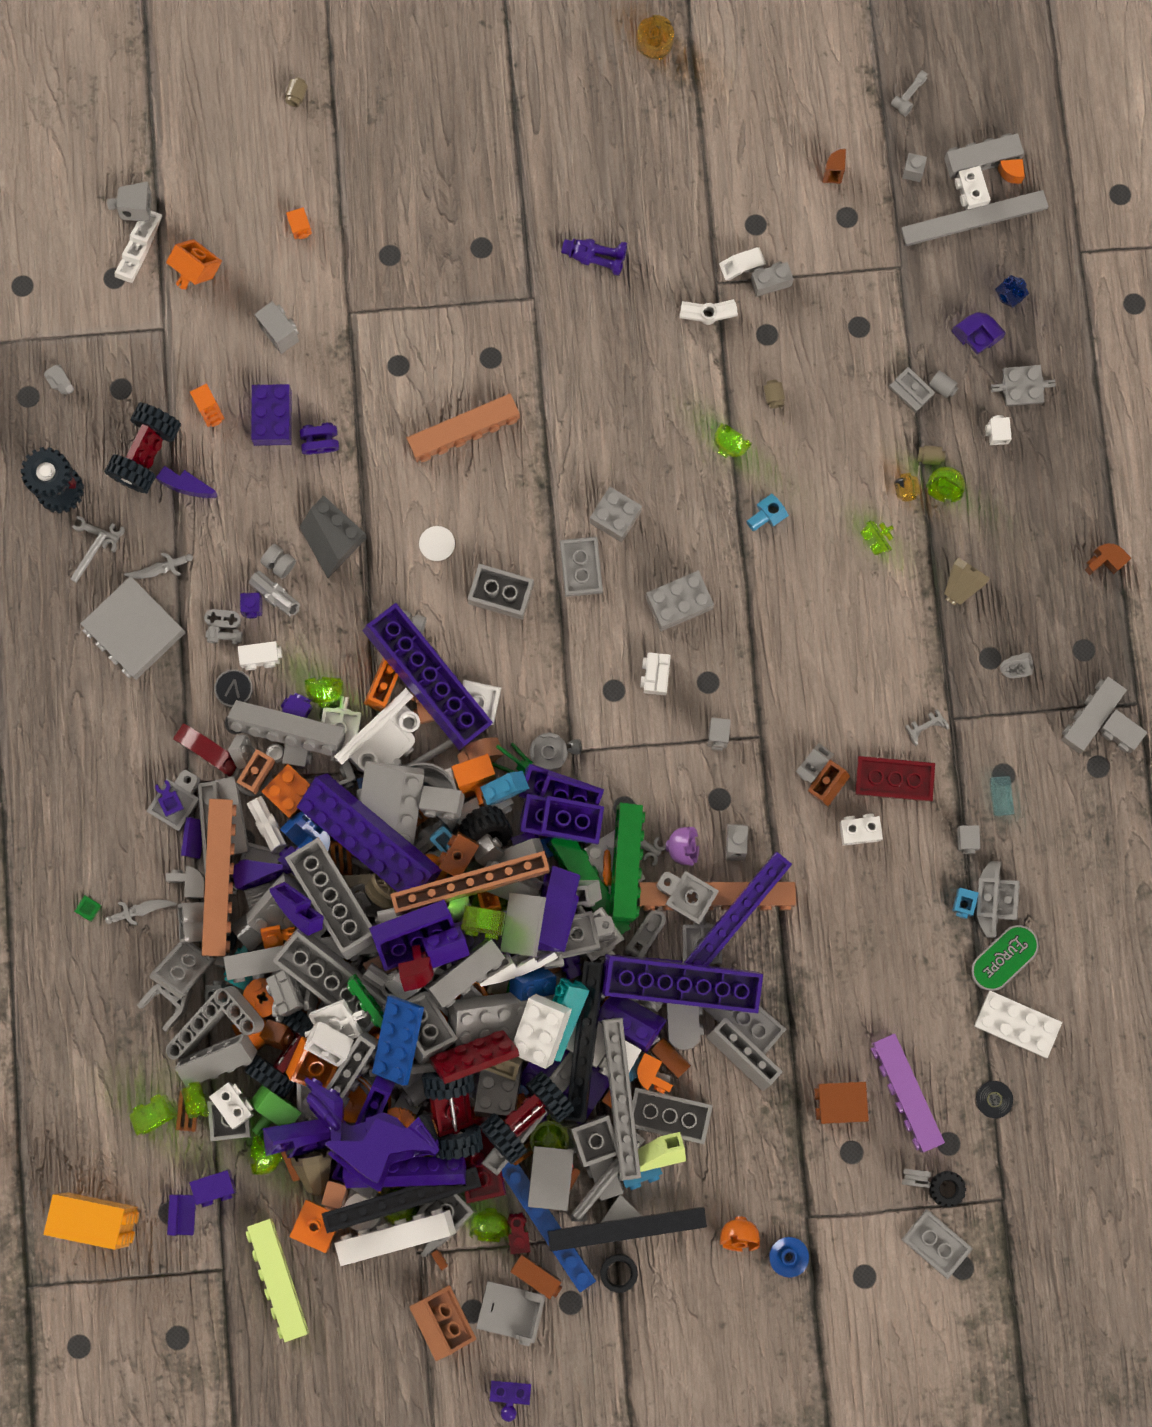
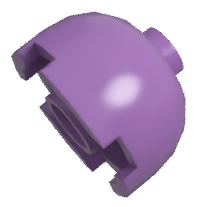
[666,827,699,865]

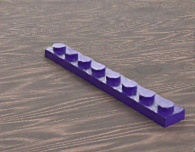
[684,851,792,966]

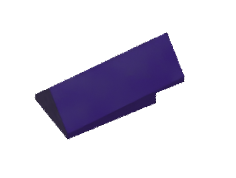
[518,764,604,805]
[520,794,604,845]
[538,866,580,952]
[263,1119,347,1159]

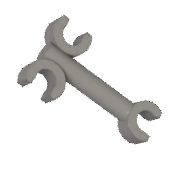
[72,516,125,553]
[641,837,666,867]

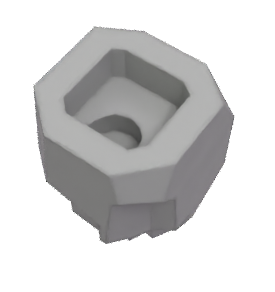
[44,365,75,394]
[1000,653,1034,679]

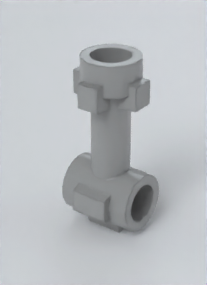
[205,626,243,645]

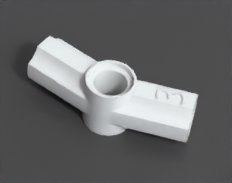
[680,299,738,325]
[247,796,287,854]

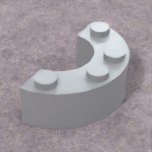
[406,763,459,831]

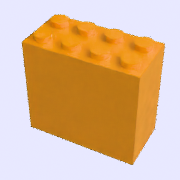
[43,1192,140,1250]

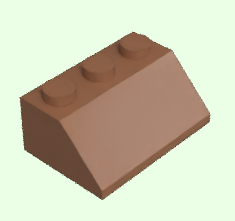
[409,1285,476,1361]

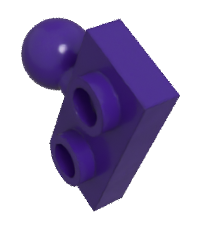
[490,1381,531,1422]

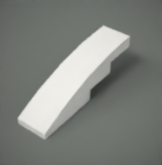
[115,211,162,283]
[479,950,558,987]

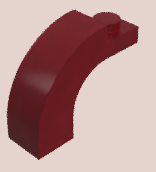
[173,723,237,777]

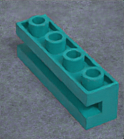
[552,978,589,1062]

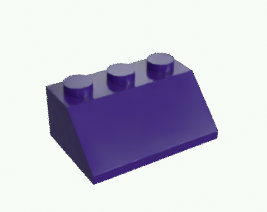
[598,996,667,1054]

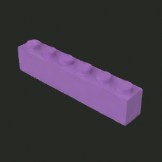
[871,1034,945,1153]

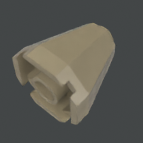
[944,557,990,606]
[291,1148,332,1196]

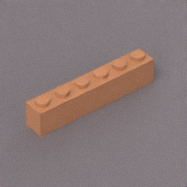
[406,393,520,462]

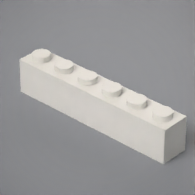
[334,1208,456,1266]

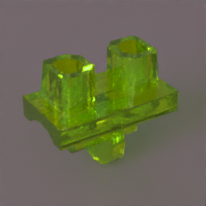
[860,520,894,555]
[181,1082,209,1118]

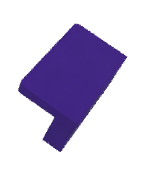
[167,1194,196,1236]

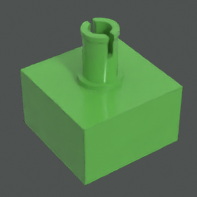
[250,1085,302,1138]

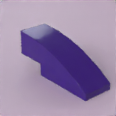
[156,466,218,498]
[270,882,324,936]

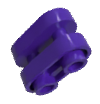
[299,423,339,455]

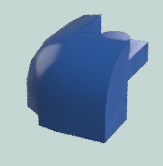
[280,812,330,851]

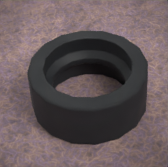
[600,1254,638,1293]

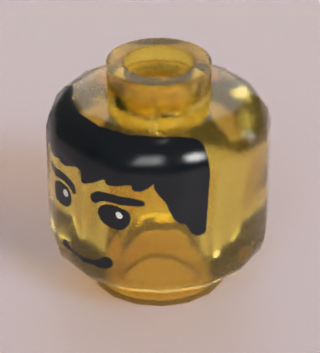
[894,473,920,502]

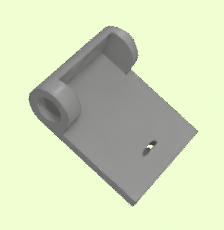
[476,1281,546,1346]

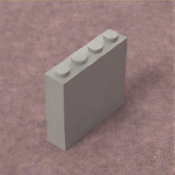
[80,576,186,680]

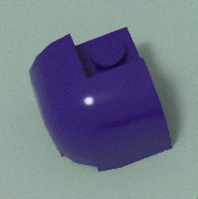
[952,312,1006,355]

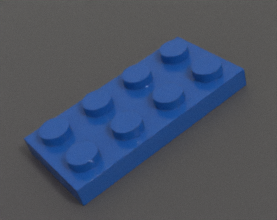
[372,995,424,1086]

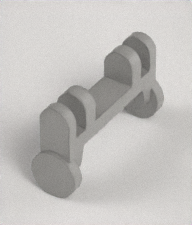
[905,709,949,746]

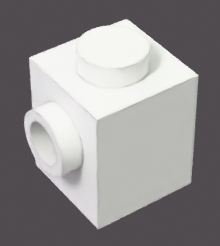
[985,415,1012,445]

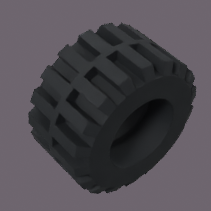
[459,805,513,849]

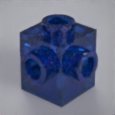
[995,275,1029,308]

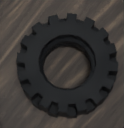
[929,1171,966,1207]

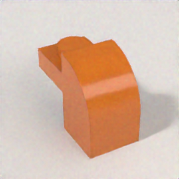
[637,1053,673,1094]

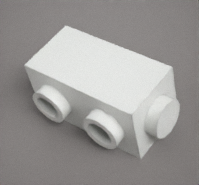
[238,641,283,670]

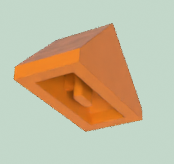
[477,891,502,916]

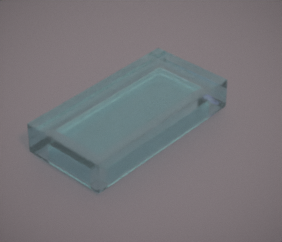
[990,776,1014,817]

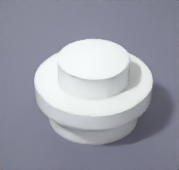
[266,744,284,763]

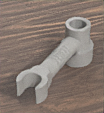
[891,70,928,117]

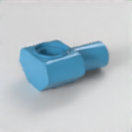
[746,494,789,532]

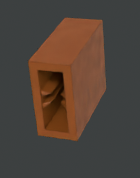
[814,1082,869,1124]
[510,1253,563,1299]

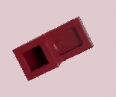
[398,944,434,992]

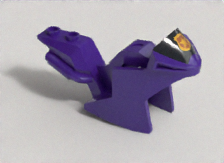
[304,1077,439,1192]

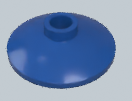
[769,1237,809,1278]

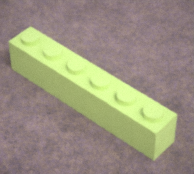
[246,1218,309,1342]

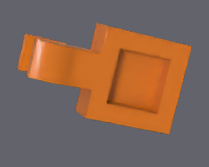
[261,925,295,949]

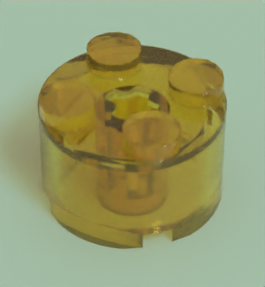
[637,15,674,60]

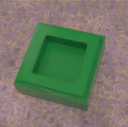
[74,895,102,922]

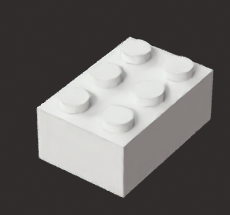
[513,994,572,1069]

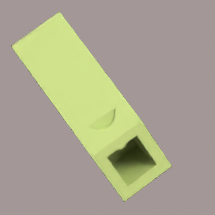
[638,1132,686,1172]

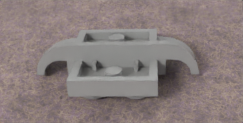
[977,861,1020,938]

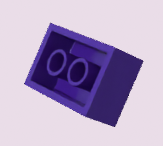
[251,384,292,446]

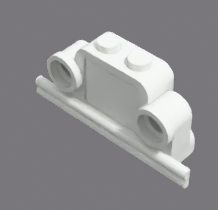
[334,688,420,773]

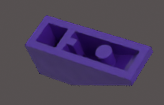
[233,859,293,891]

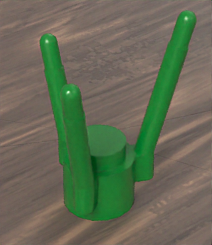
[492,743,533,773]

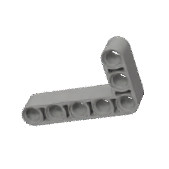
[166,986,264,1060]

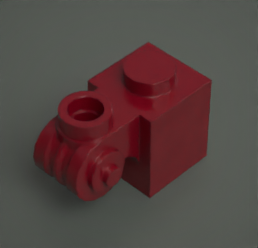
[507,1212,531,1255]

